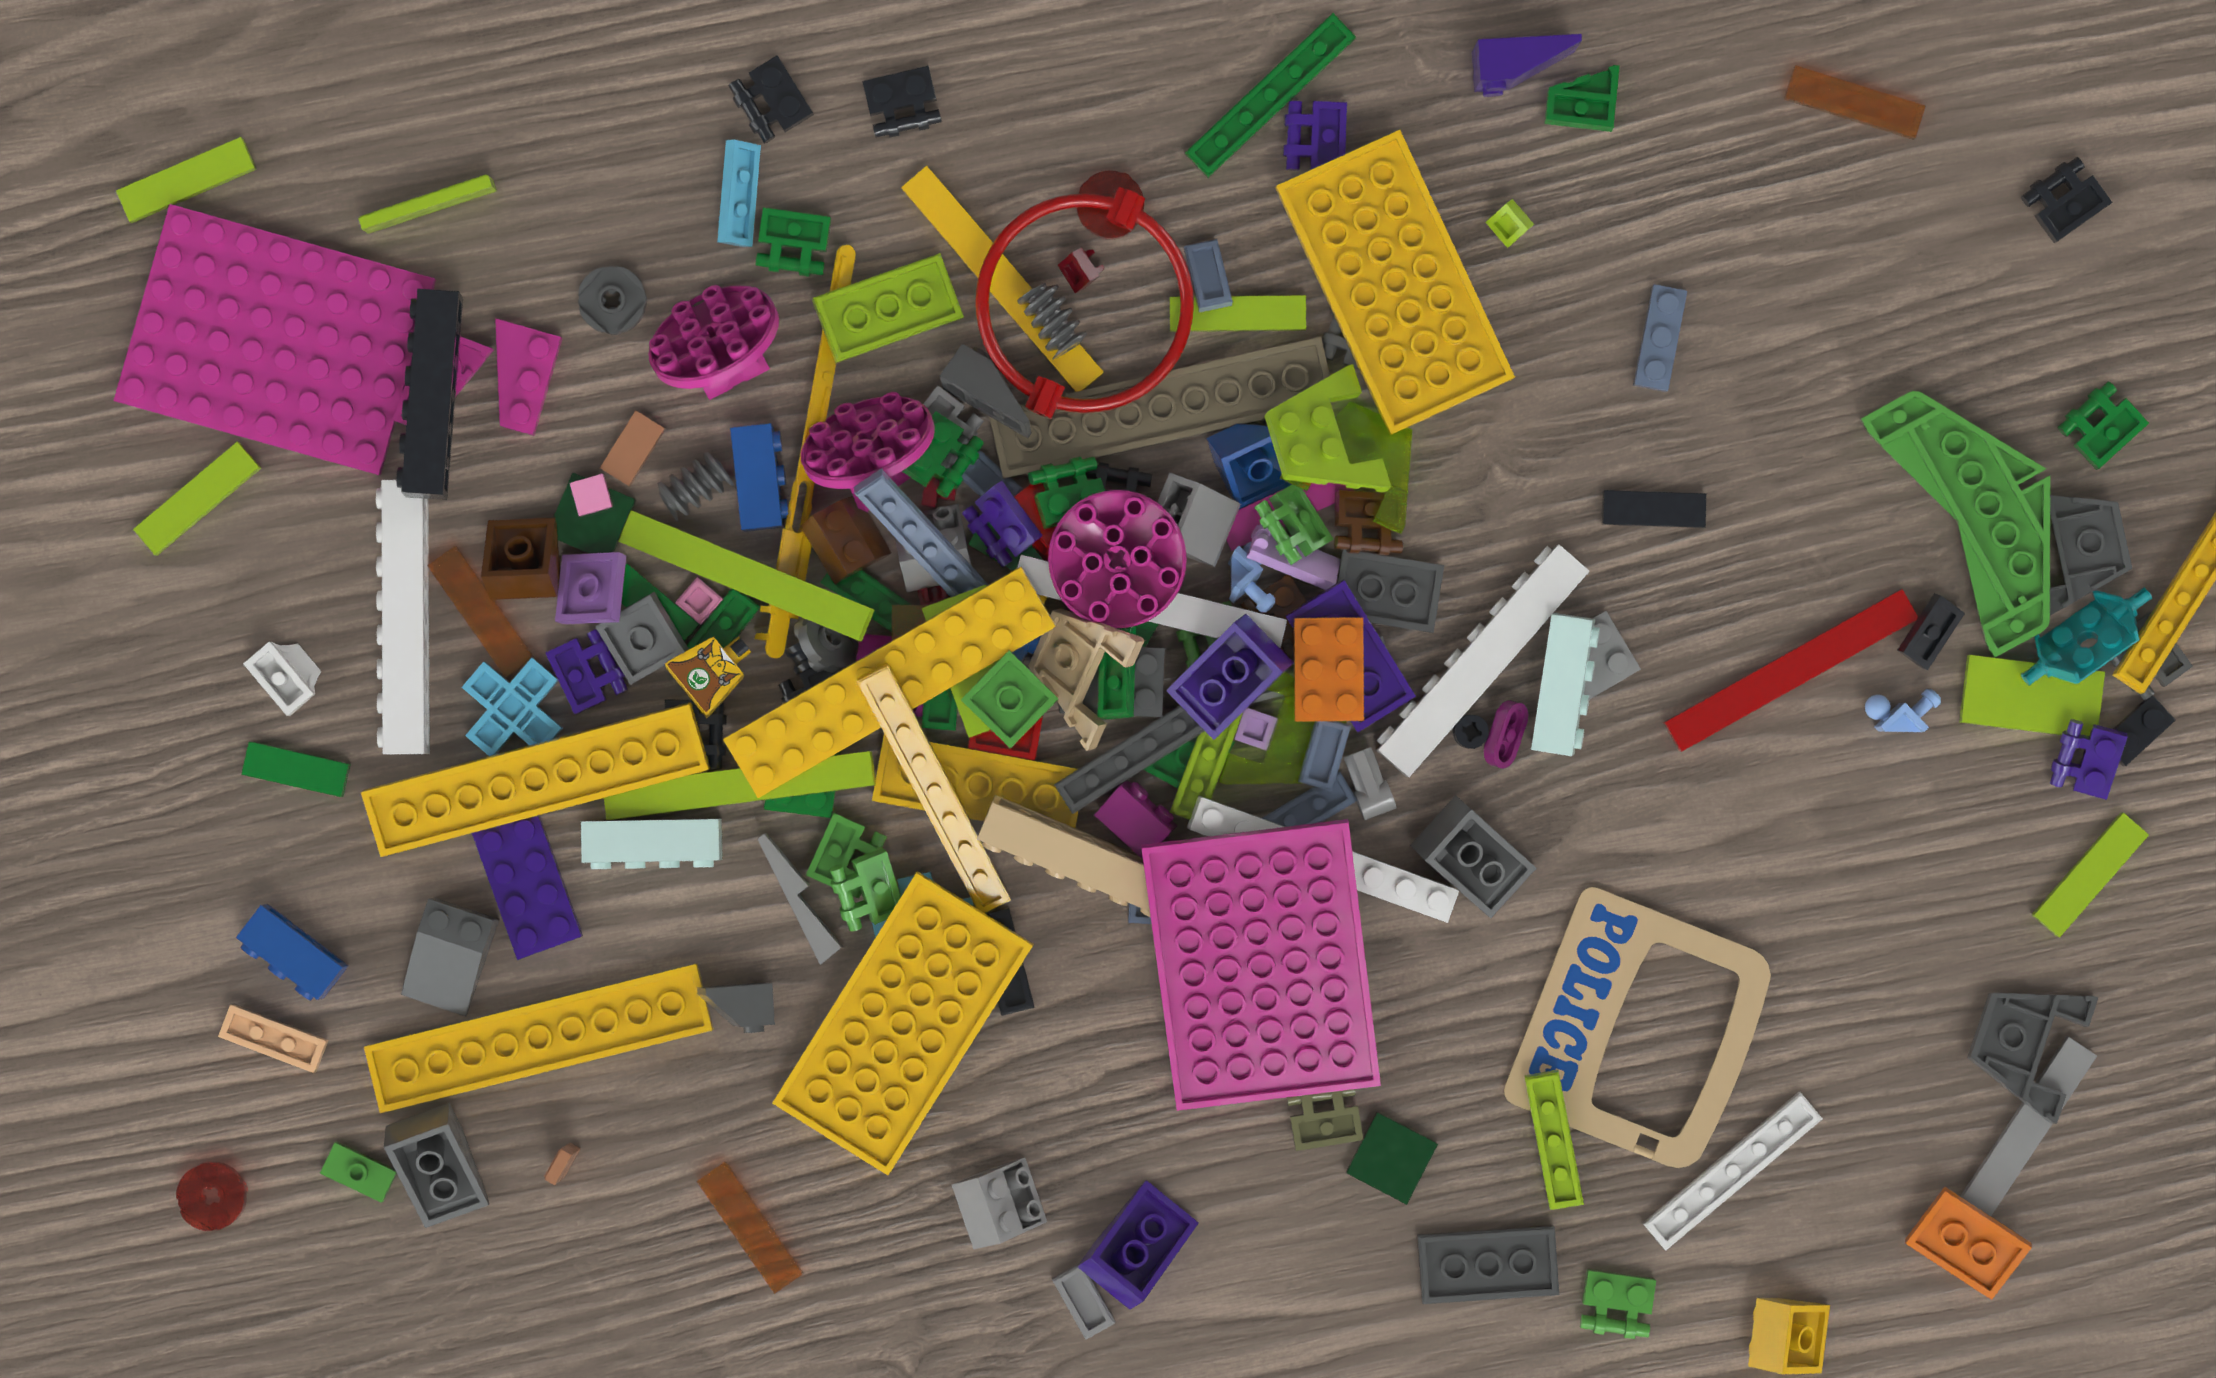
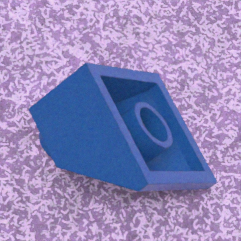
[1206,424,1299,509]

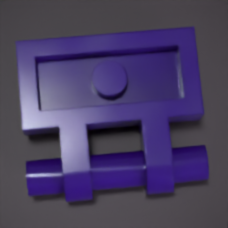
[1283,101,1347,171]
[962,481,1043,568]
[546,629,628,715]
[2050,719,2128,800]

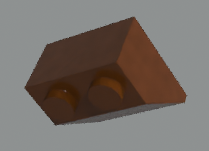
[800,496,892,585]
[481,518,560,600]

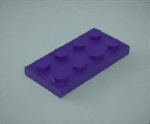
[1285,580,1416,732]
[472,815,583,960]

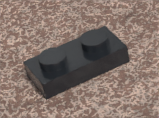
[1897,593,1965,670]
[2113,695,2176,766]

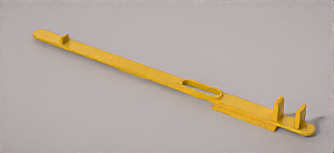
[754,245,856,658]

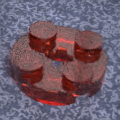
[1077,170,1144,240]
[176,1162,248,1231]

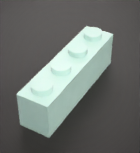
[1531,613,1600,756]
[581,819,722,869]

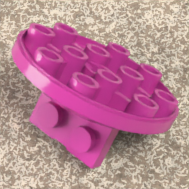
[648,285,779,400]
[801,392,935,512]
[1048,490,1187,628]

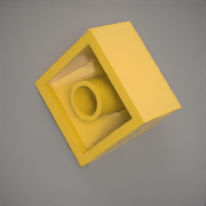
[1748,1298,1830,1374]

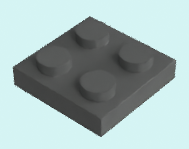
[595,592,689,685]

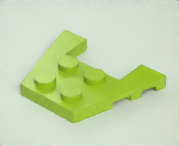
[1264,364,1392,492]

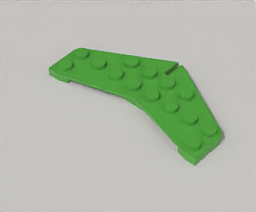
[1860,391,2050,658]

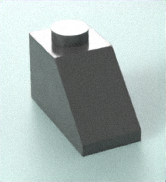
[697,982,775,1033]

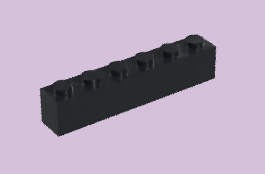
[396,289,463,500]

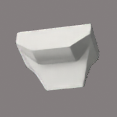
[243,642,321,716]

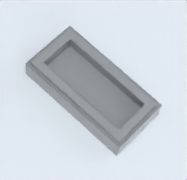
[1052,1264,1116,1340]

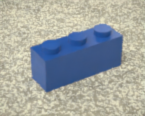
[730,423,788,532]
[236,904,349,1001]

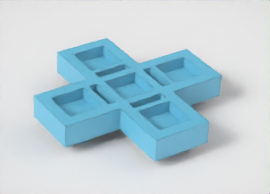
[461,658,563,756]

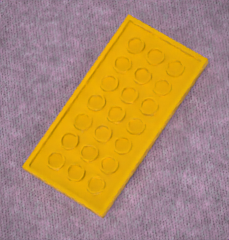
[1275,130,1515,435]
[772,871,1034,1175]

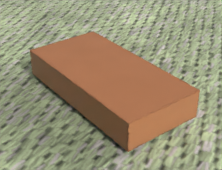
[600,410,666,487]
[544,1143,581,1185]

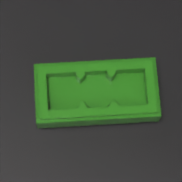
[320,1142,397,1203]

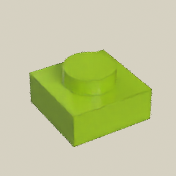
[1485,199,1535,248]

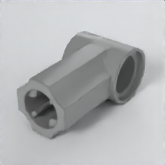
[1343,747,1397,820]

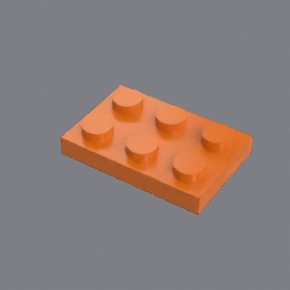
[1293,617,1364,722]
[1905,1187,2032,1300]

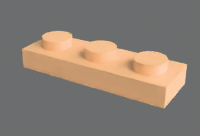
[218,1004,329,1073]

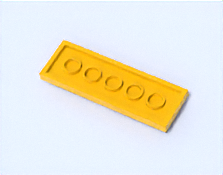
[872,734,1078,828]

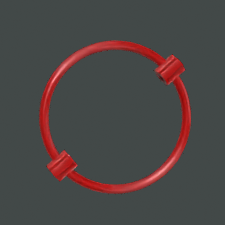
[975,187,1194,419]

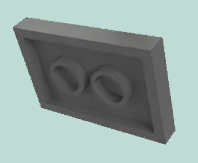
[1337,549,1444,633]

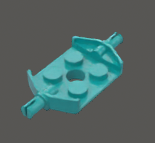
[2021,587,2153,686]

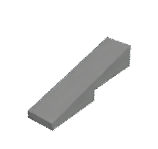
[758,833,843,965]

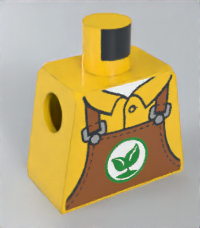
[665,636,751,718]

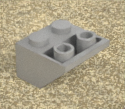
[1157,473,1241,567]
[895,504,972,592]
[951,1157,1047,1249]

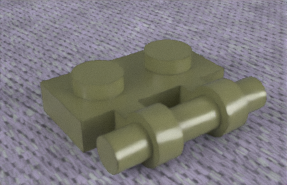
[1287,1089,1364,1151]

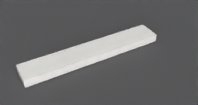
[1643,1092,1823,1250]

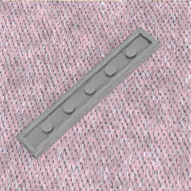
[1960,1036,2097,1216]

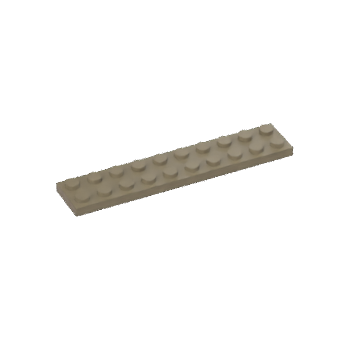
[989,337,1336,479]

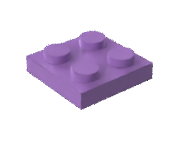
[555,552,626,624]

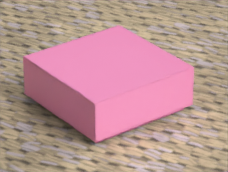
[570,474,613,517]
[675,577,723,625]

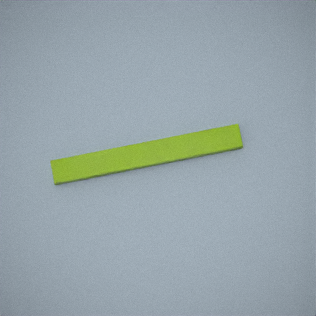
[618,510,874,642]
[604,751,876,820]

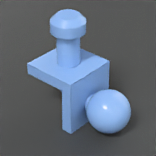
[1228,541,1275,613]
[1865,689,1941,732]

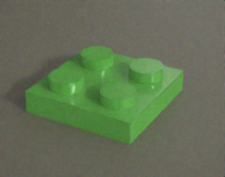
[961,650,1059,748]

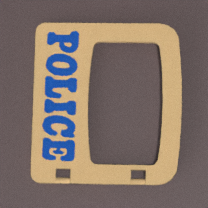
[1504,887,1771,1168]

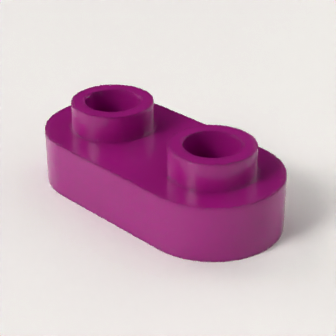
[1484,700,1529,769]

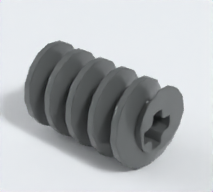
[1017,283,1087,360]
[657,452,735,522]

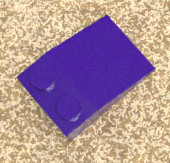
[1472,34,1582,97]
[1166,614,1294,740]
[1077,1180,1199,1310]

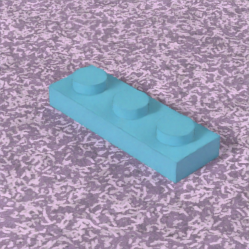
[717,140,761,247]

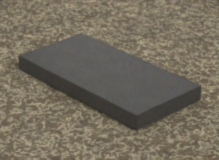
[1417,1225,1559,1304]

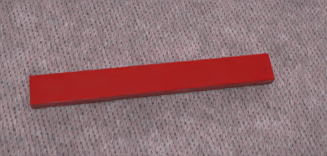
[1663,589,1918,752]

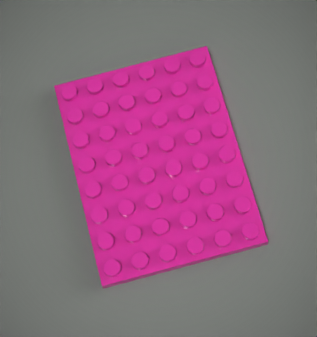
[114,204,436,476]
[1141,819,1381,1111]

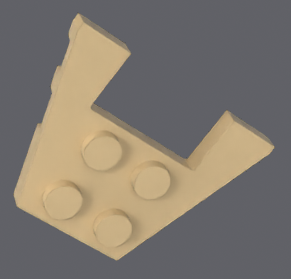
[1028,609,1145,751]

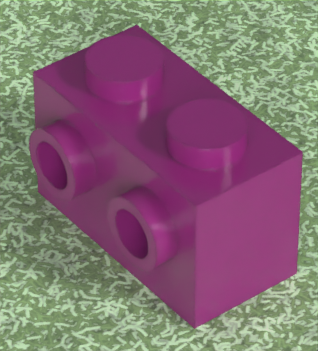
[1094,780,1178,859]

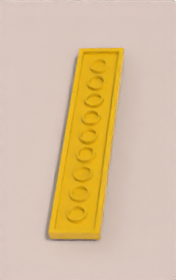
[723,566,1056,798]
[361,702,710,857]
[364,963,714,1113]

